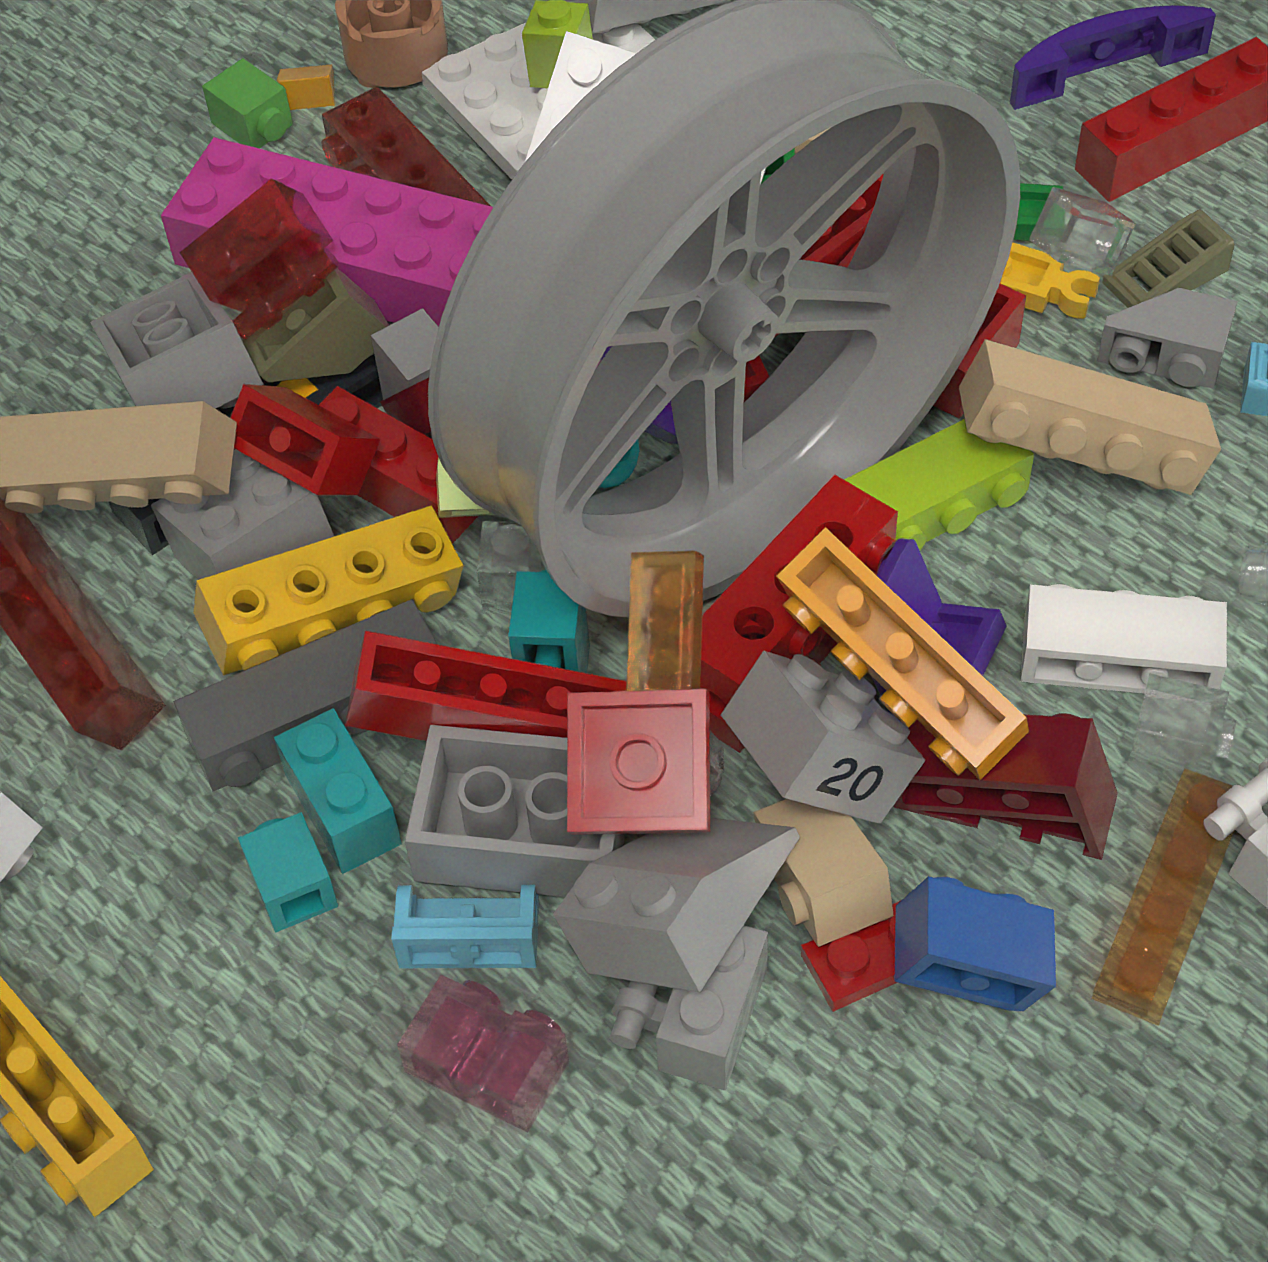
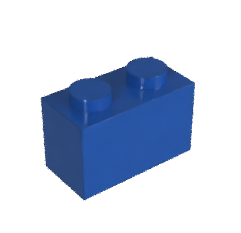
[895,876,1056,1011]

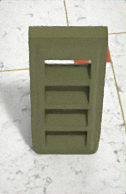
[1102,209,1235,308]

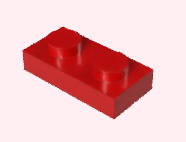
[801,901,900,1012]

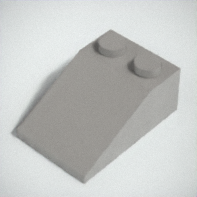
[553,818,800,992]

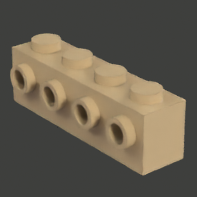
[959,339,1221,495]
[0,401,237,513]

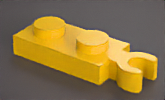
[1000,242,1100,319]

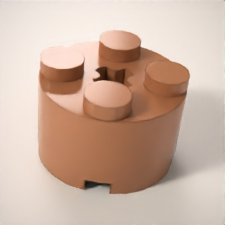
[335,0,448,88]

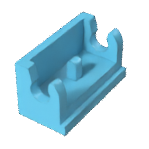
[391,884,539,968]

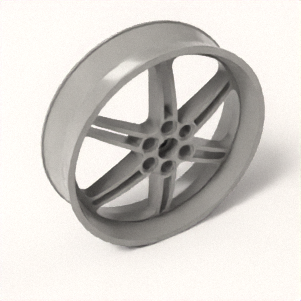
[428,0,1020,617]

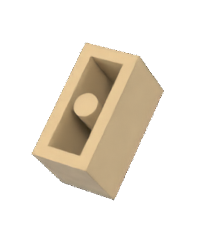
[753,799,894,947]

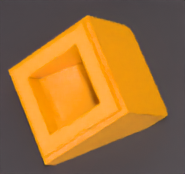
[277,64,335,110]

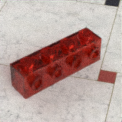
[321,86,492,207]

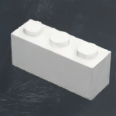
[1021,584,1227,700]

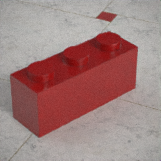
[319,386,478,544]

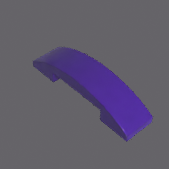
[1010,5,1216,110]

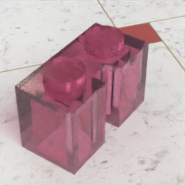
[397,975,569,1133]

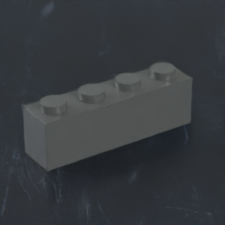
[173,599,437,792]

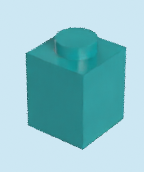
[238,812,339,933]

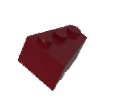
[893,713,1118,860]

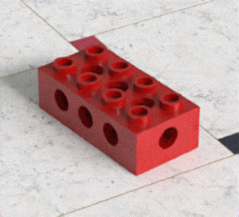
[675,474,898,753]

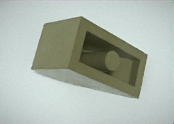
[243,262,389,382]

